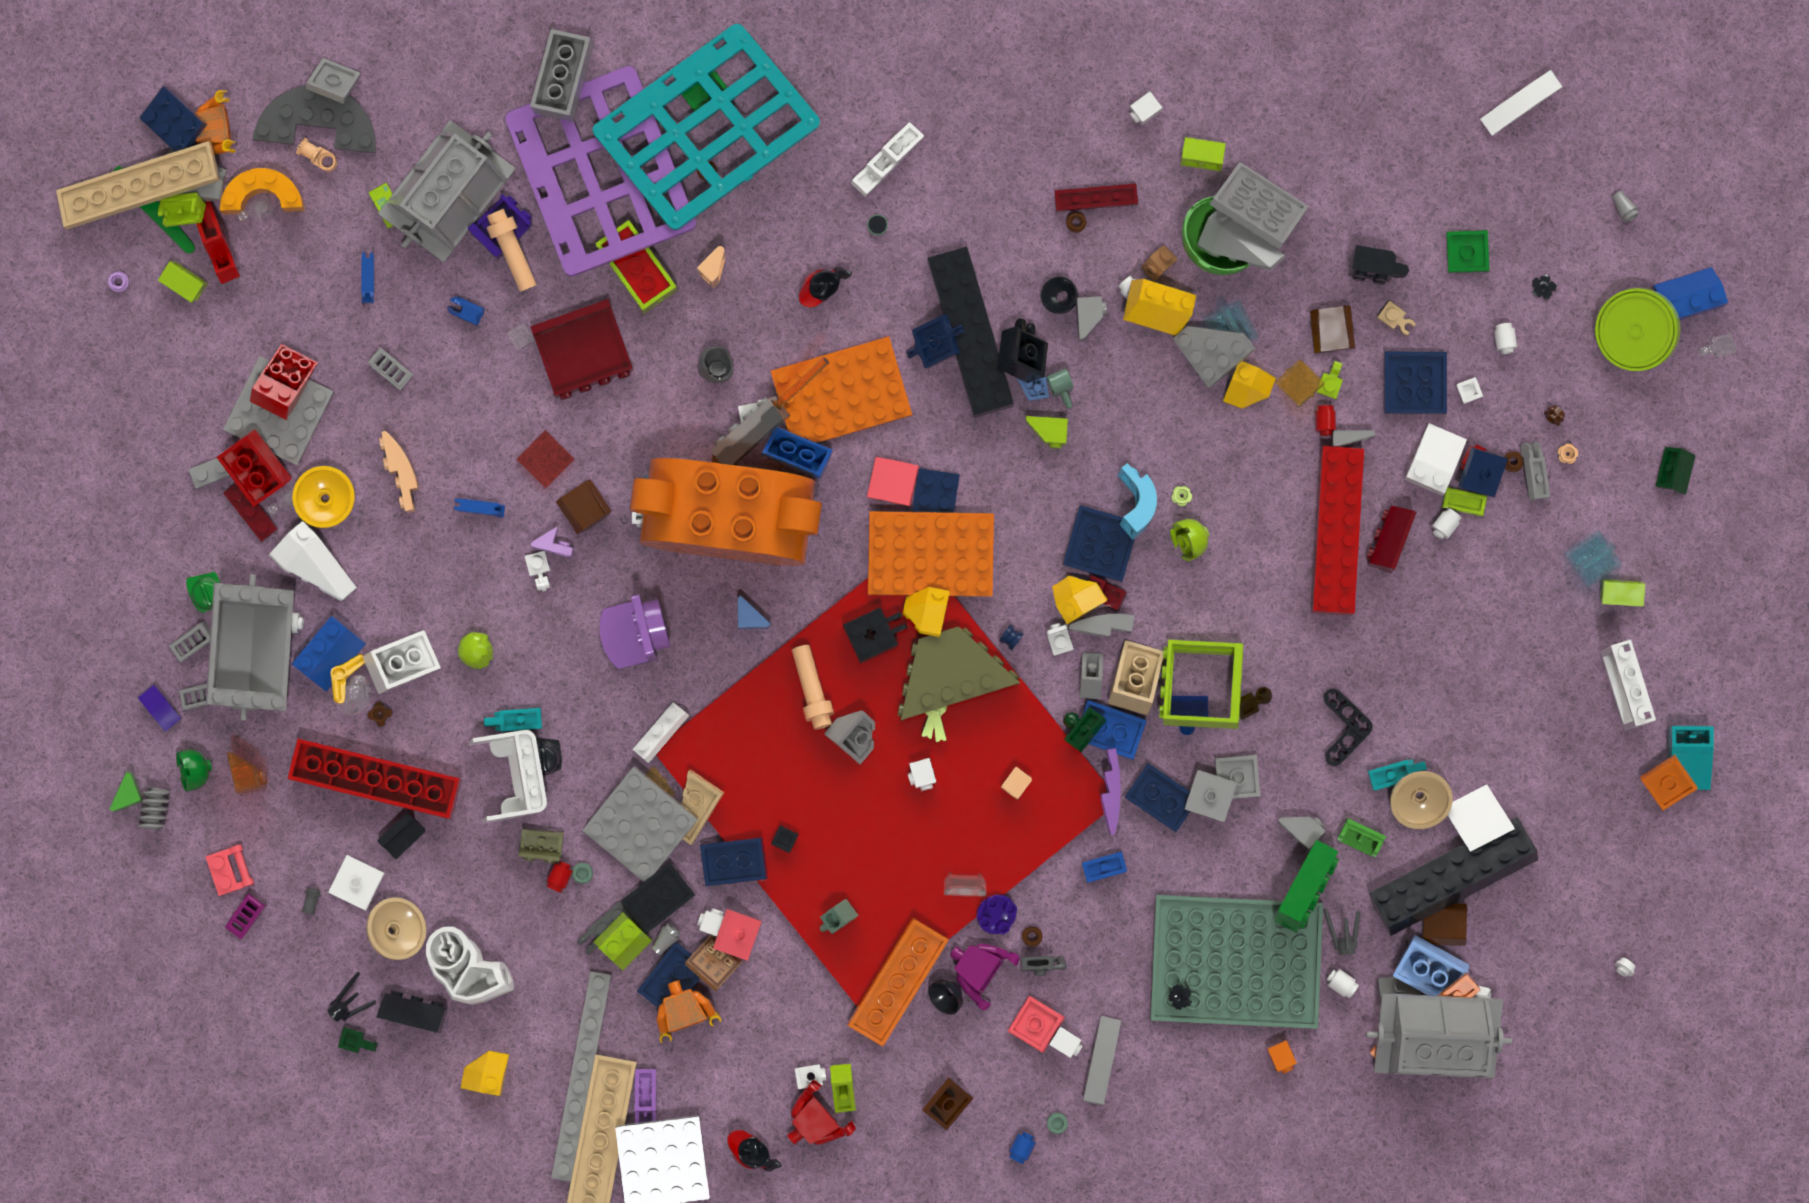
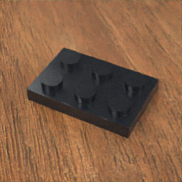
[621,862,696,934]

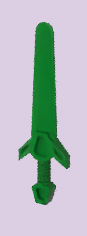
[113,166,195,254]

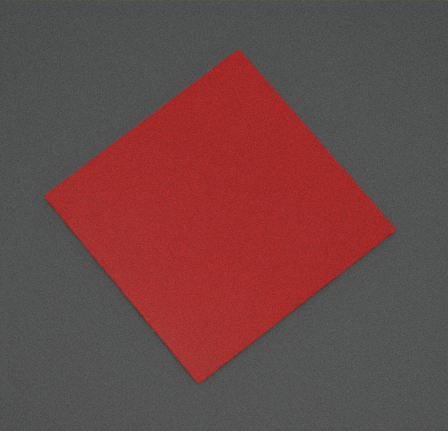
[656,578,1107,1007]

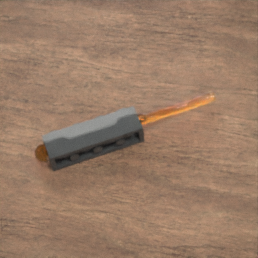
[711,357,829,465]

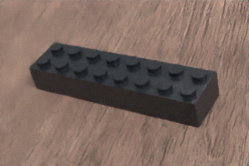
[927,247,1014,418]
[1369,817,1538,936]

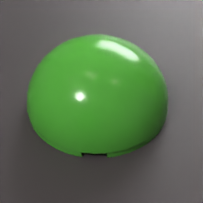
[1181,196,1250,276]

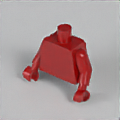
[787,1080,856,1145]

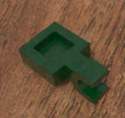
[338,1027,378,1053]

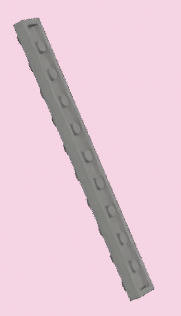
[551,971,611,1182]

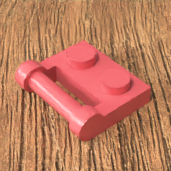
[206,844,254,896]

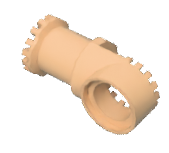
[296,138,338,172]

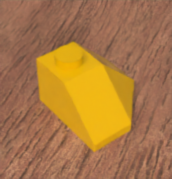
[1223,361,1276,409]
[1052,576,1108,624]
[903,587,950,637]
[460,1051,509,1096]

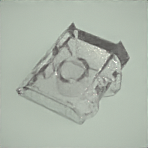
[944,872,986,897]

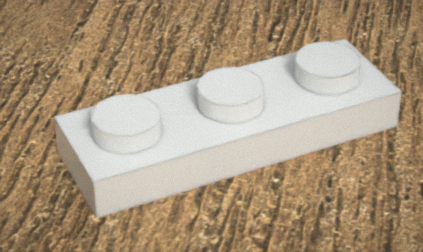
[633,702,689,763]

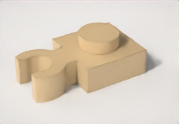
[1377,301,1416,336]

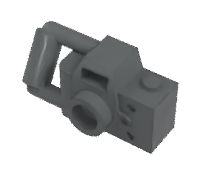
[1020,956,1067,976]

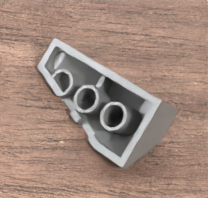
[1197,211,1285,270]

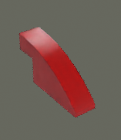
[196,201,240,284]

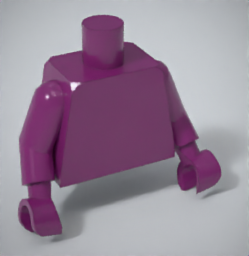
[950,943,1020,1010]

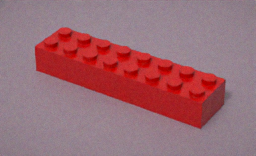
[1311,446,1364,616]
[287,738,462,820]

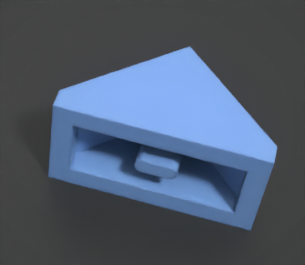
[738,595,771,629]

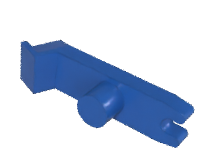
[361,252,374,303]
[454,499,505,517]

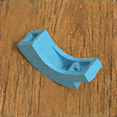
[1117,463,1157,540]

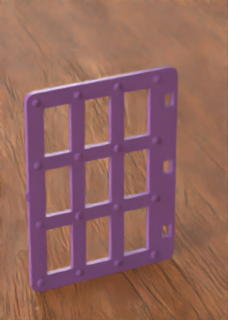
[505,66,696,277]

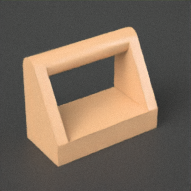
[697,246,726,289]

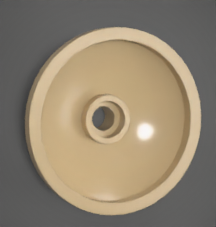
[1390,771,1453,829]
[366,897,426,960]

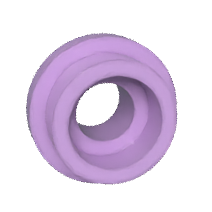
[108,272,129,292]

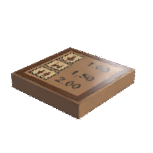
[685,935,742,992]

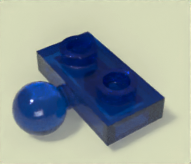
[1170,696,1208,735]

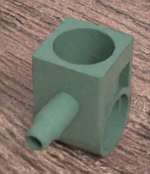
[1046,368,1074,409]
[820,899,859,934]

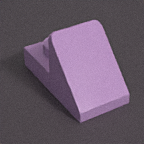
[531,527,574,558]

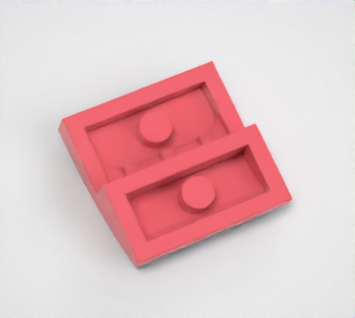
[867,457,919,506]

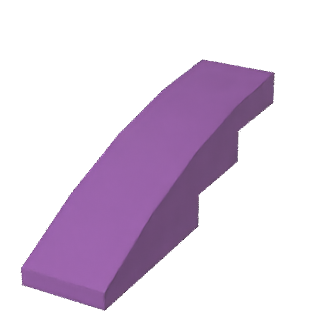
[1099,748,1121,835]
[635,1069,657,1123]

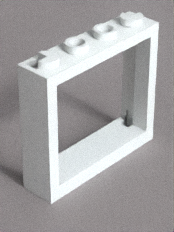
[1600,640,1656,731]

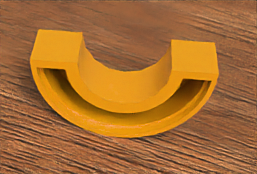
[220,168,305,215]

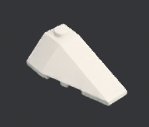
[269,521,357,601]

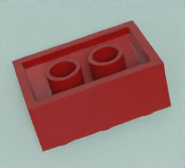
[216,429,292,507]

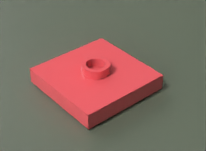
[713,909,762,961]
[1008,996,1065,1053]

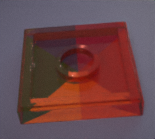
[516,430,575,488]

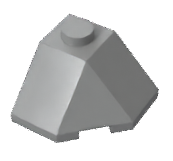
[824,710,875,765]

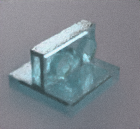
[1203,301,1258,342]
[1564,531,1622,588]

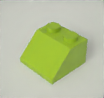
[594,912,652,970]

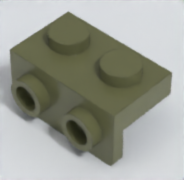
[518,827,564,863]

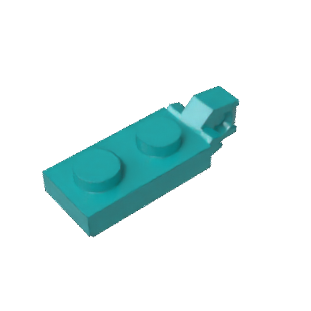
[484,708,542,732]
[1367,759,1427,791]

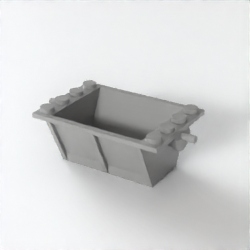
[378,120,516,263]
[206,574,294,721]
[1366,993,1512,1078]

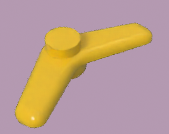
[330,654,365,704]

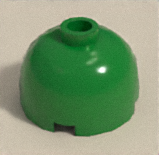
[176,749,212,792]

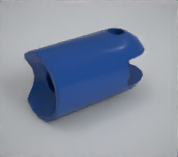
[447,296,485,326]

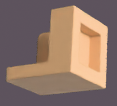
[1001,767,1032,800]

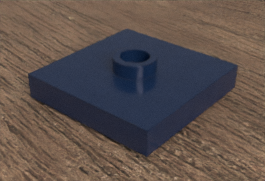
[1458,447,1508,498]

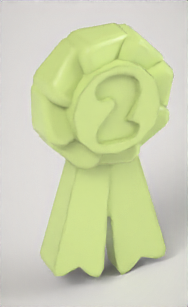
[922,706,947,742]

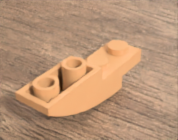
[379,431,419,513]

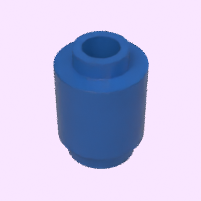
[1009,1131,1036,1164]

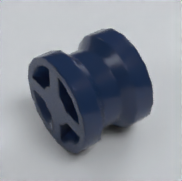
[999,624,1024,650]

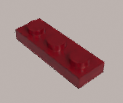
[223,484,278,542]

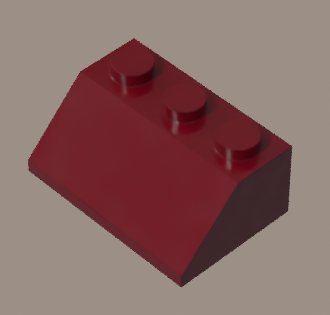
[1366,505,1417,574]

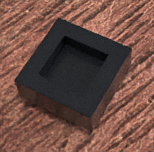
[771,826,799,853]

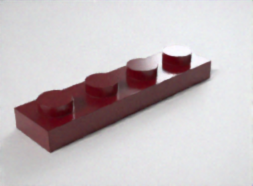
[1054,184,1138,212]

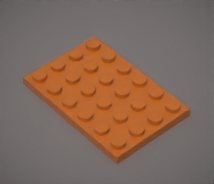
[770,336,912,443]
[868,511,994,597]

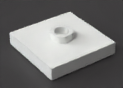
[328,855,385,911]

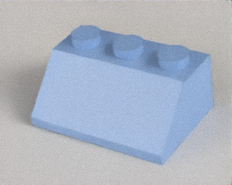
[1393,934,1469,996]

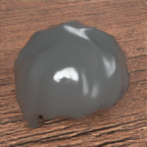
[697,346,734,383]

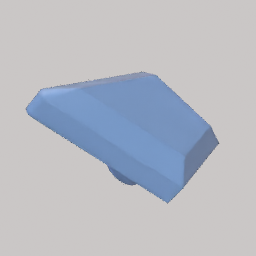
[1017,377,1049,401]

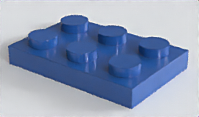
[1082,700,1147,760]

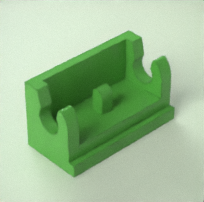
[1337,819,1386,858]

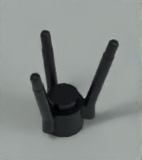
[327,972,376,1022]

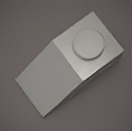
[1076,297,1107,342]
[1080,652,1103,699]
[1277,817,1325,850]

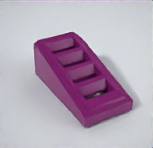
[225,893,266,940]

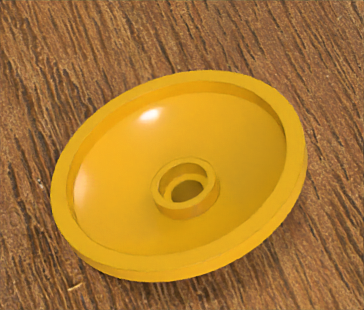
[292,466,355,528]

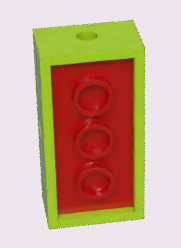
[595,220,678,314]

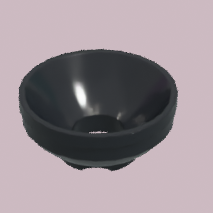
[1041,276,1078,314]
[928,979,963,1015]

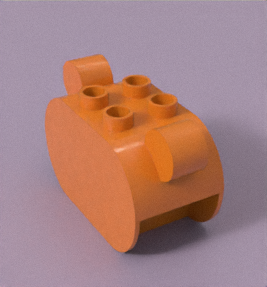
[629,458,822,566]

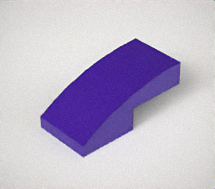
[138,684,181,732]

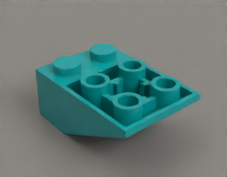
[1668,726,1714,790]

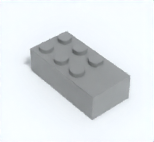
[530,29,594,122]

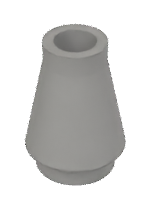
[1612,191,1639,223]
[652,923,681,955]

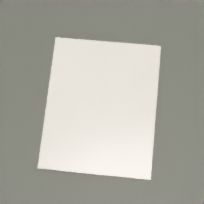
[1448,785,1515,852]

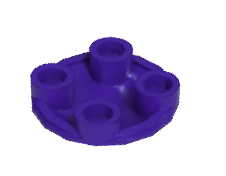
[976,894,1017,934]

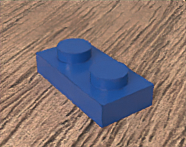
[1081,851,1127,883]

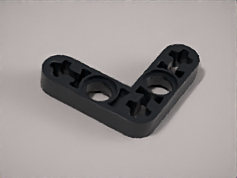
[1323,689,1373,766]

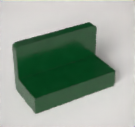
[1655,447,1695,494]

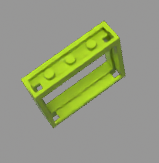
[1159,640,1243,729]

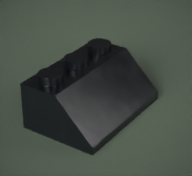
[376,990,447,1033]

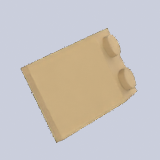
[1107,640,1163,715]

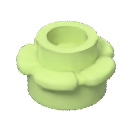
[1171,486,1192,506]

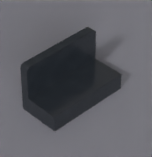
[377,812,425,859]

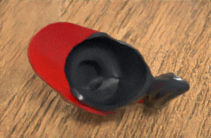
[798,267,852,308]
[727,1130,782,1172]

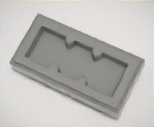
[1377,977,1422,1000]

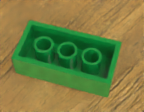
[1275,840,1340,933]

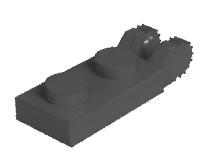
[577,902,633,955]

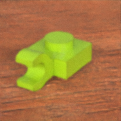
[1316,361,1343,400]

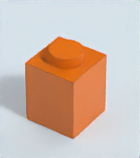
[1266,1040,1297,1074]

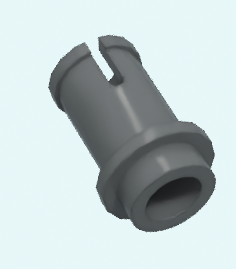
[301,887,321,915]

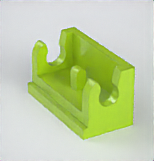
[1181,137,1226,171]
[158,192,206,227]
[158,261,208,303]
[1600,579,1646,607]

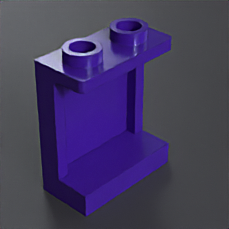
[467,194,533,260]

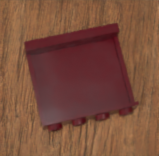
[530,299,634,400]

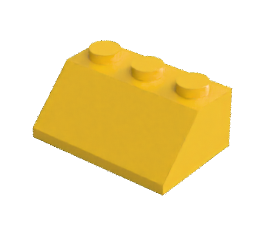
[1123,279,1196,336]

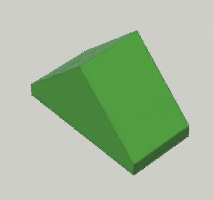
[109,772,143,812]

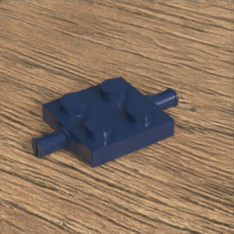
[906,315,965,369]

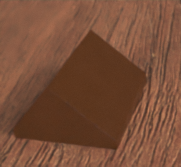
[922,1077,973,1130]

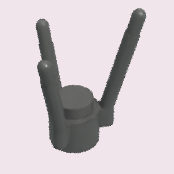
[1323,908,1360,955]

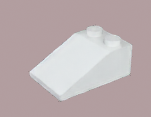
[1404,423,1467,496]
[363,630,441,694]

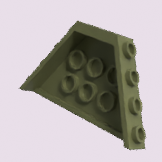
[897,627,1020,722]

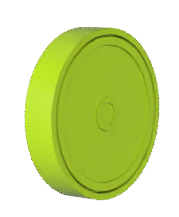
[1595,288,1681,371]

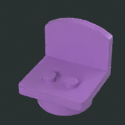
[600,594,671,669]

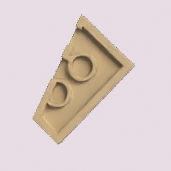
[682,770,725,845]

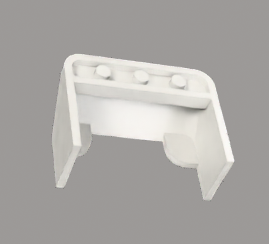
[468,730,547,824]

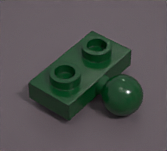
[1063,707,1107,753]

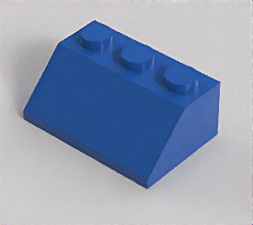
[1653,267,1729,320]
[761,427,833,480]
[292,616,366,692]

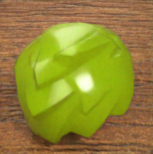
[458,632,494,669]

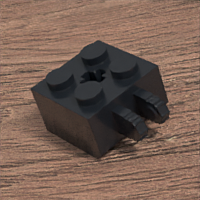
[1348,245,1409,285]
[997,318,1048,383]
[843,607,908,664]

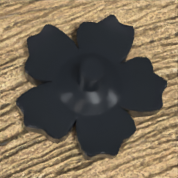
[1532,274,1557,300]
[1168,984,1192,1010]

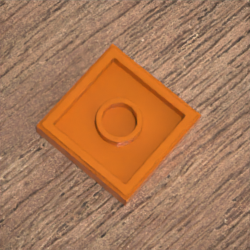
[1640,755,1698,811]

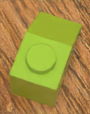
[1026,416,1068,449]
[830,1063,856,1113]

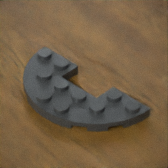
[253,86,376,154]

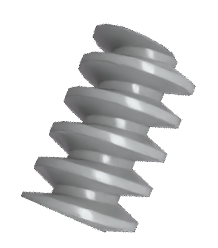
[138,786,170,831]

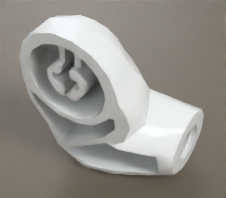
[426,927,514,1005]

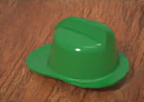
[186,572,221,613]

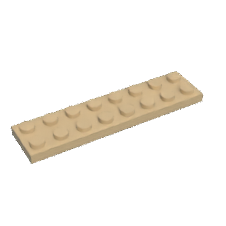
[56,141,220,230]
[567,1054,637,1203]

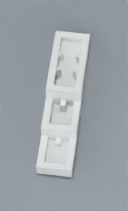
[1481,70,1563,136]
[851,122,924,197]

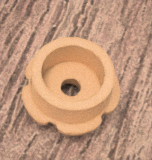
[1558,444,1578,464]

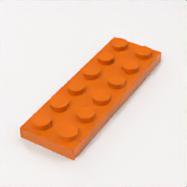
[847,918,949,1046]

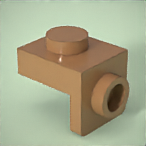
[1141,245,1178,281]

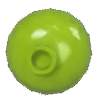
[1170,519,1209,562]

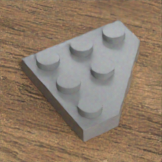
[1173,326,1256,388]

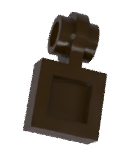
[1239,687,1272,720]

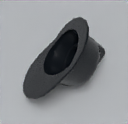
[536,737,562,775]

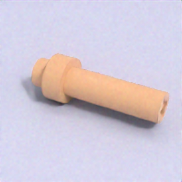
[486,209,537,292]
[792,645,834,730]

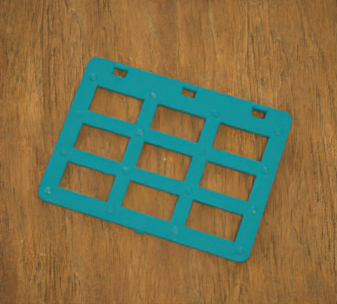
[593,24,820,230]

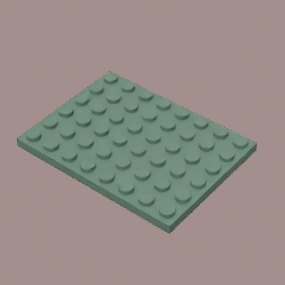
[1150,895,1323,1029]

